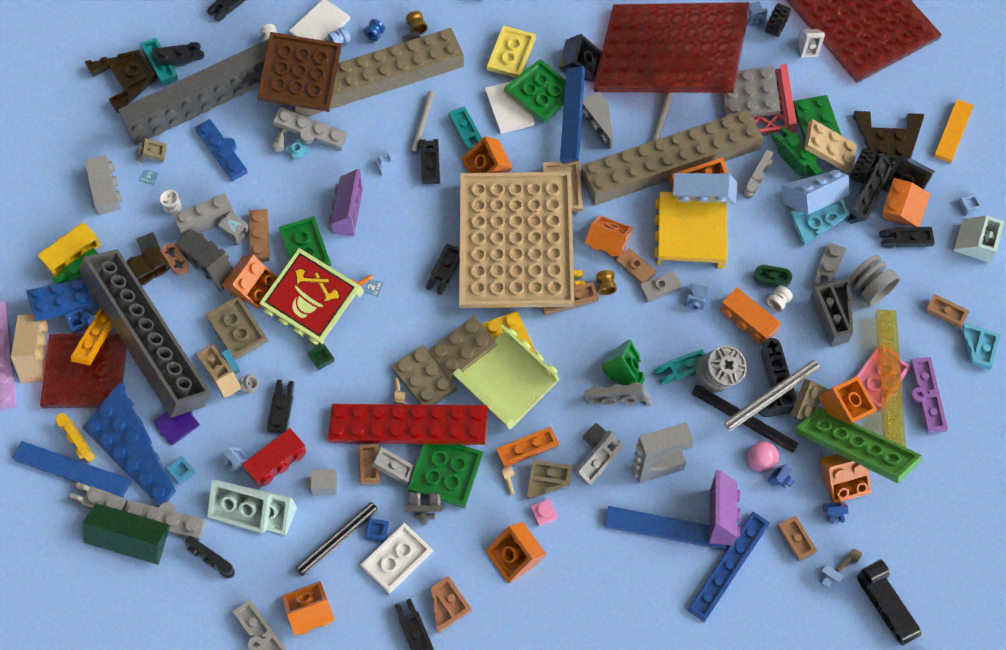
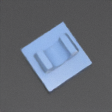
[374,151,399,176]
[223,447,249,472]
[822,564,844,588]

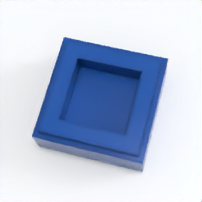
[365,518,389,542]

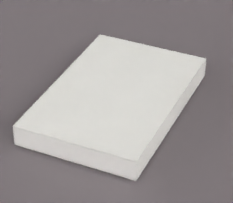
[289,0,350,41]
[485,81,535,134]
[360,522,433,594]

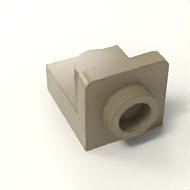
[137,138,166,162]

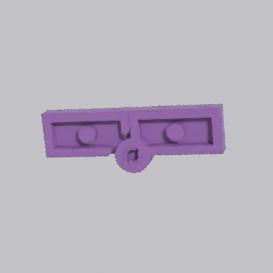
[910,357,948,433]

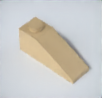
[196,344,241,398]

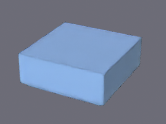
[958,193,984,216]

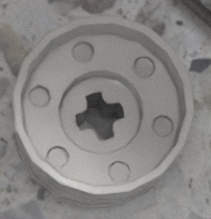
[849,255,900,305]
[695,345,747,392]

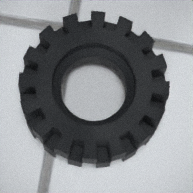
[765,3,791,38]
[850,148,877,184]

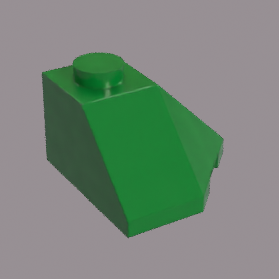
[601,339,645,385]

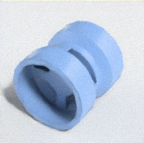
[327,26,351,44]

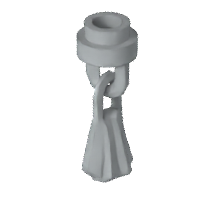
[271,127,288,152]

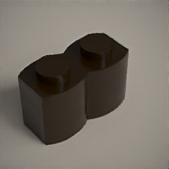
[126,246,170,286]

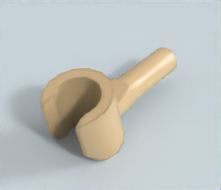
[394,377,406,404]
[501,465,515,495]

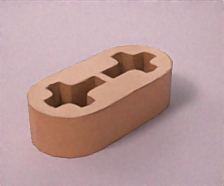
[161,243,189,276]

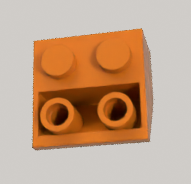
[222,255,278,309]
[819,454,871,502]

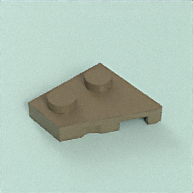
[791,379,829,421]
[527,459,572,499]

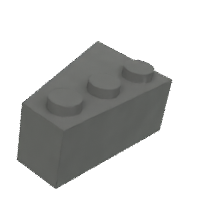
[175,229,233,292]
[810,278,853,347]

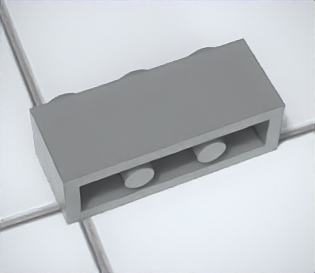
[84,155,122,215]
[173,193,234,237]

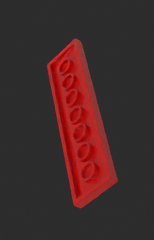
[327,404,488,445]

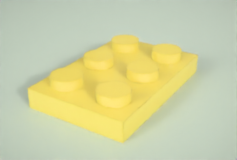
[487,25,536,78]

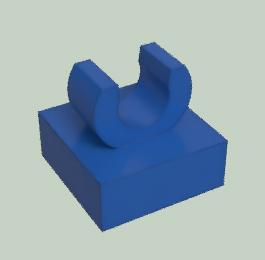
[767,464,795,488]
[823,502,849,524]

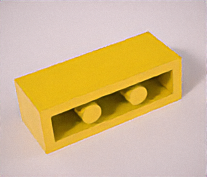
[38,222,101,278]

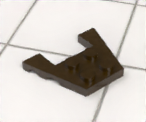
[85,50,157,114]
[853,111,924,162]

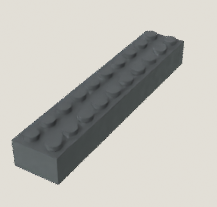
[118,39,269,145]
[79,249,210,418]

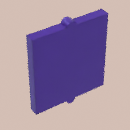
[153,411,200,446]

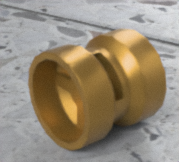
[406,11,428,36]
[596,270,617,295]

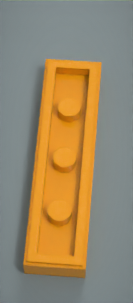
[934,99,974,163]
[71,306,113,365]

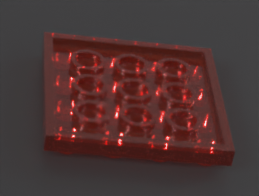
[40,333,127,408]

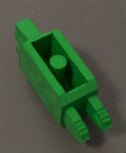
[771,127,822,177]

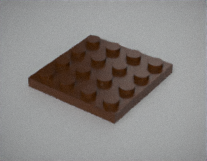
[257,32,342,112]

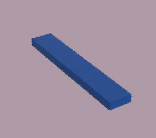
[560,66,585,164]
[13,441,131,498]
[605,506,727,550]
[687,512,770,622]

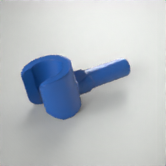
[80,311,95,325]

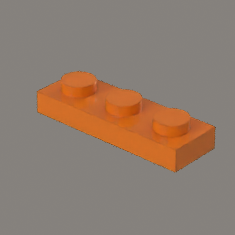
[496,426,559,468]

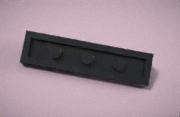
[847,153,894,224]

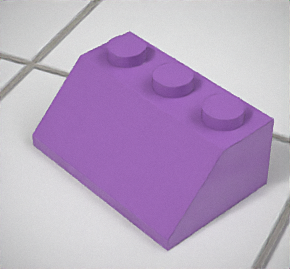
[329,169,363,236]
[709,470,740,546]

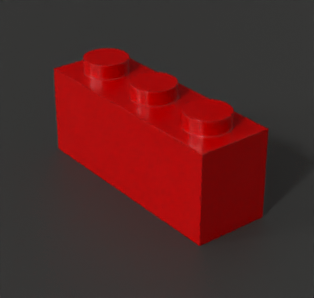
[242,428,307,488]

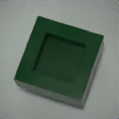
[308,344,335,371]

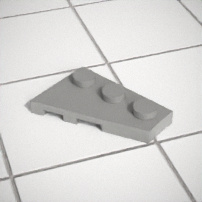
[585,382,652,406]

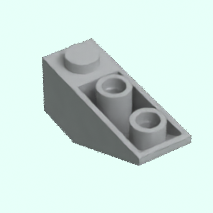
[582,91,613,149]

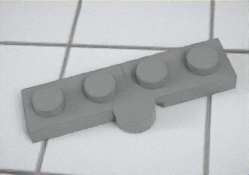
[273,107,348,151]
[124,500,206,541]
[233,599,286,650]

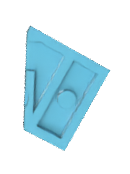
[962,323,1001,370]

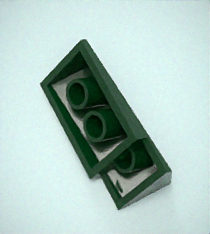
[82,503,170,565]

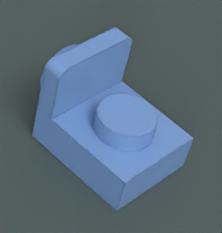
[742,1,768,25]
[685,283,708,310]

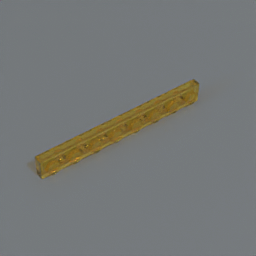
[875,309,906,447]

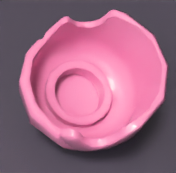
[746,441,779,472]

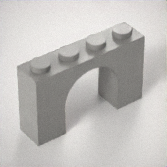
[631,422,694,483]

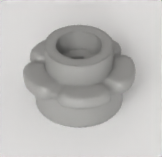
[240,374,258,394]

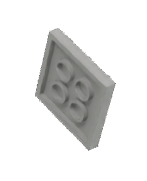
[721,66,781,118]

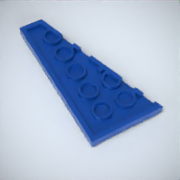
[82,383,176,506]

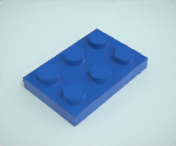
[26,278,94,321]

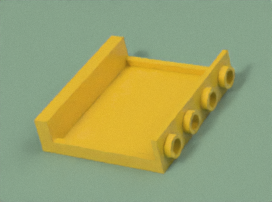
[654,191,727,269]

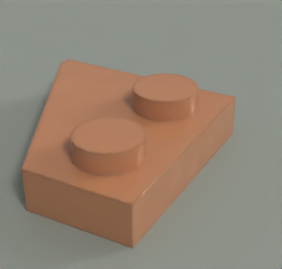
[431,576,472,634]

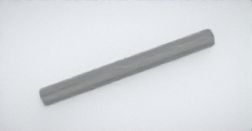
[724,360,820,431]

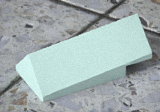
[207,480,297,535]

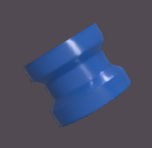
[363,19,385,41]

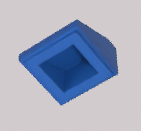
[64,307,89,334]

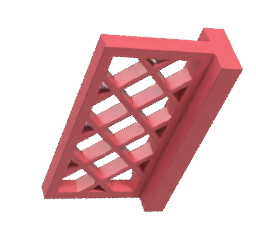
[753,64,797,134]

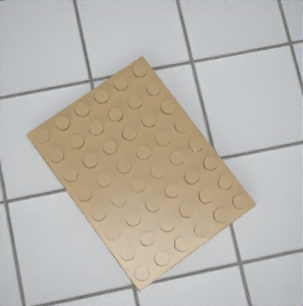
[459,172,575,308]

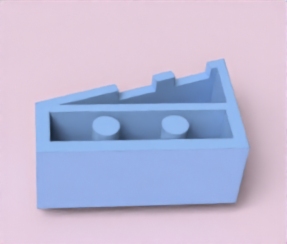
[782,170,850,215]
[673,173,738,204]

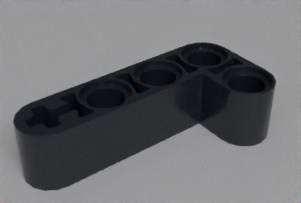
[758,338,796,417]
[857,559,922,646]

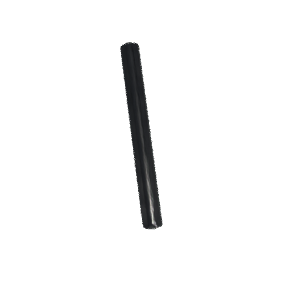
[692,385,798,452]

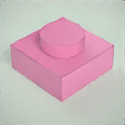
[531,499,557,526]

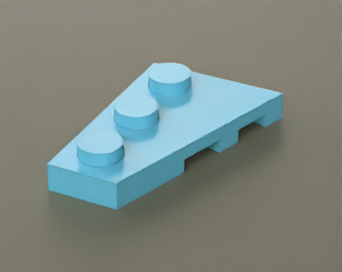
[790,198,849,246]

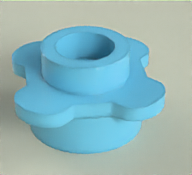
[286,140,308,159]

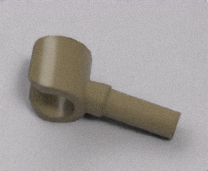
[836,549,862,572]

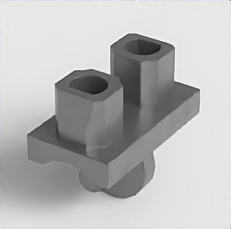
[405,492,444,525]

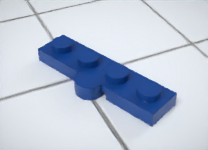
[195,119,248,181]

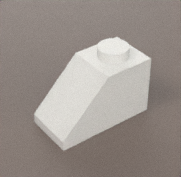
[798,29,825,58]

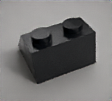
[558,34,604,82]
[882,154,935,192]

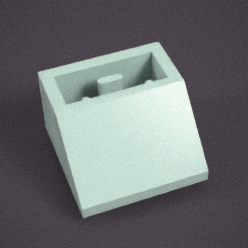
[953,216,1005,263]

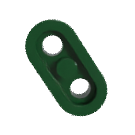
[753,265,792,287]

